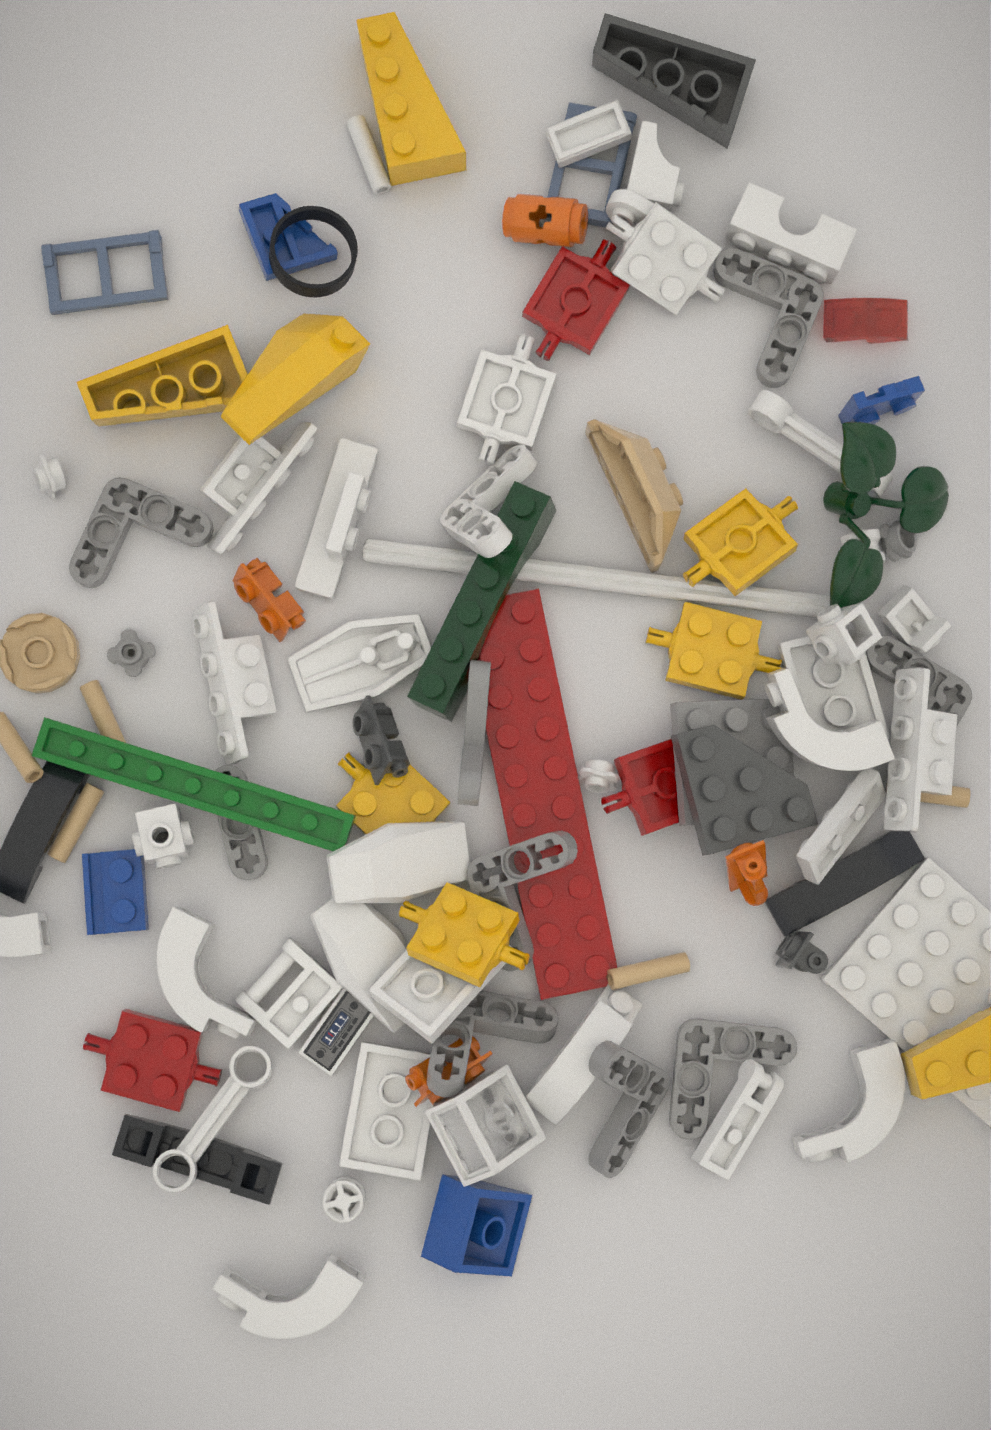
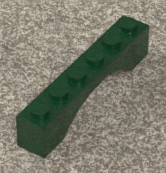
[407,481,557,722]

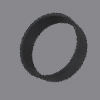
[269,206,358,298]

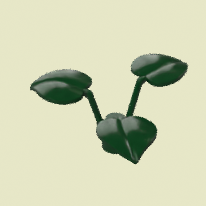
[823,422,949,608]

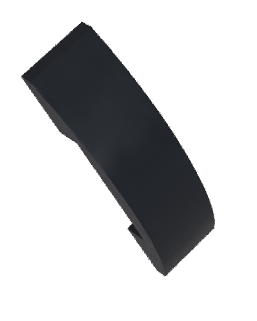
[0,761,90,904]
[765,831,925,936]
[112,1114,283,1205]

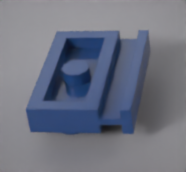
[82,849,149,935]

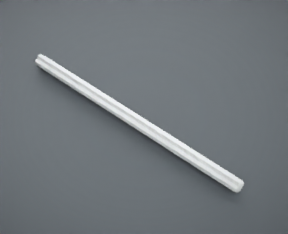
[362,539,830,617]

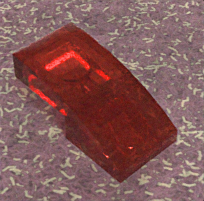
[823,298,908,344]

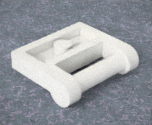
[235,938,343,1049]

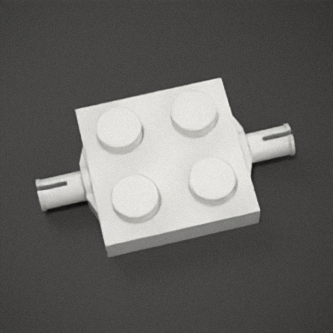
[606,202,725,315]
[457,334,557,466]

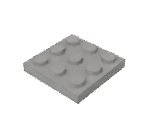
[670,699,794,826]

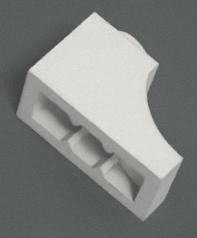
[627,120,685,212]

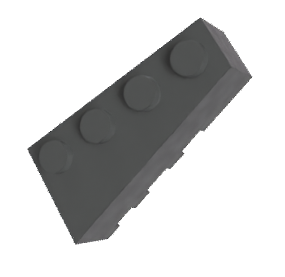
[592,13,756,149]

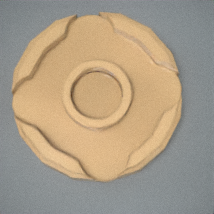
[0,613,80,694]

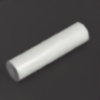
[346,115,392,195]

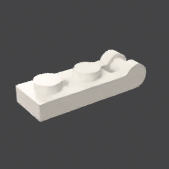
[691,1059,784,1180]

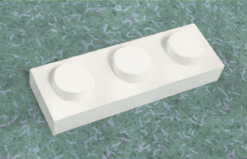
[796,768,886,885]

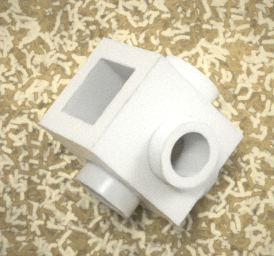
[806,603,882,665]
[132,804,194,869]

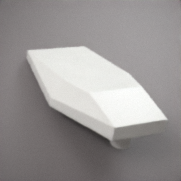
[287,614,432,713]
[326,821,470,903]
[310,898,408,1033]

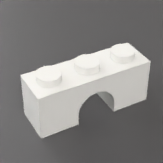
[725,182,858,284]

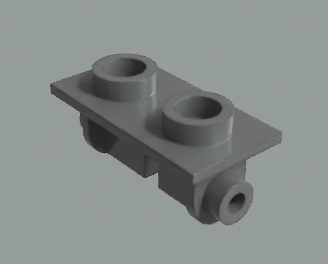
[353,695,410,785]
[775,931,828,974]

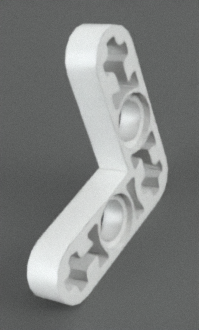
[440,444,537,558]

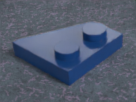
[239,193,338,281]
[838,376,925,425]

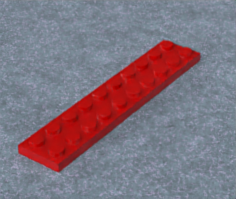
[477,589,618,1000]

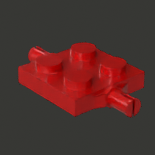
[522,239,630,361]
[601,739,679,836]
[83,1009,222,1112]

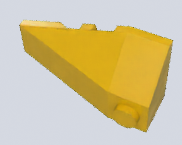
[221,313,371,445]

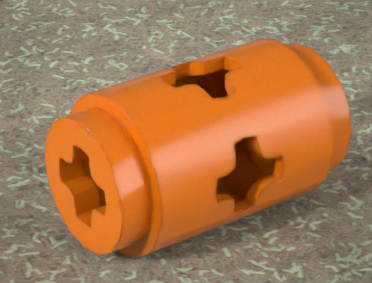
[502,194,588,247]

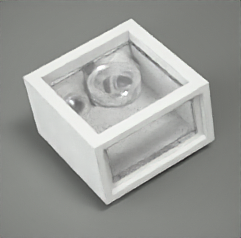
[425,1064,547,1187]

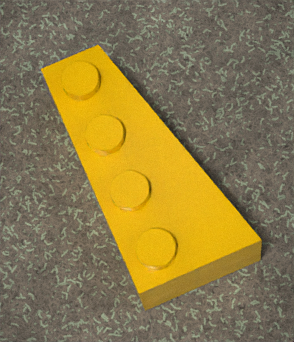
[356,12,467,186]
[76,324,248,427]
[900,1007,991,1100]

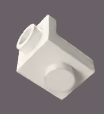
[877,585,951,653]

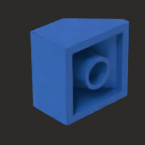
[421,1174,532,1277]

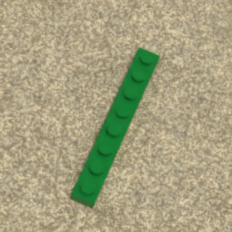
[31,717,356,851]

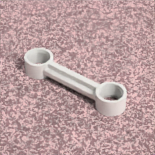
[748,390,893,498]
[153,1046,272,1193]

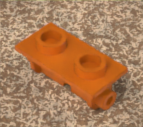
[232,558,306,642]
[725,840,768,906]
[405,1036,493,1107]

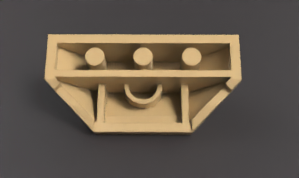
[585,419,683,573]

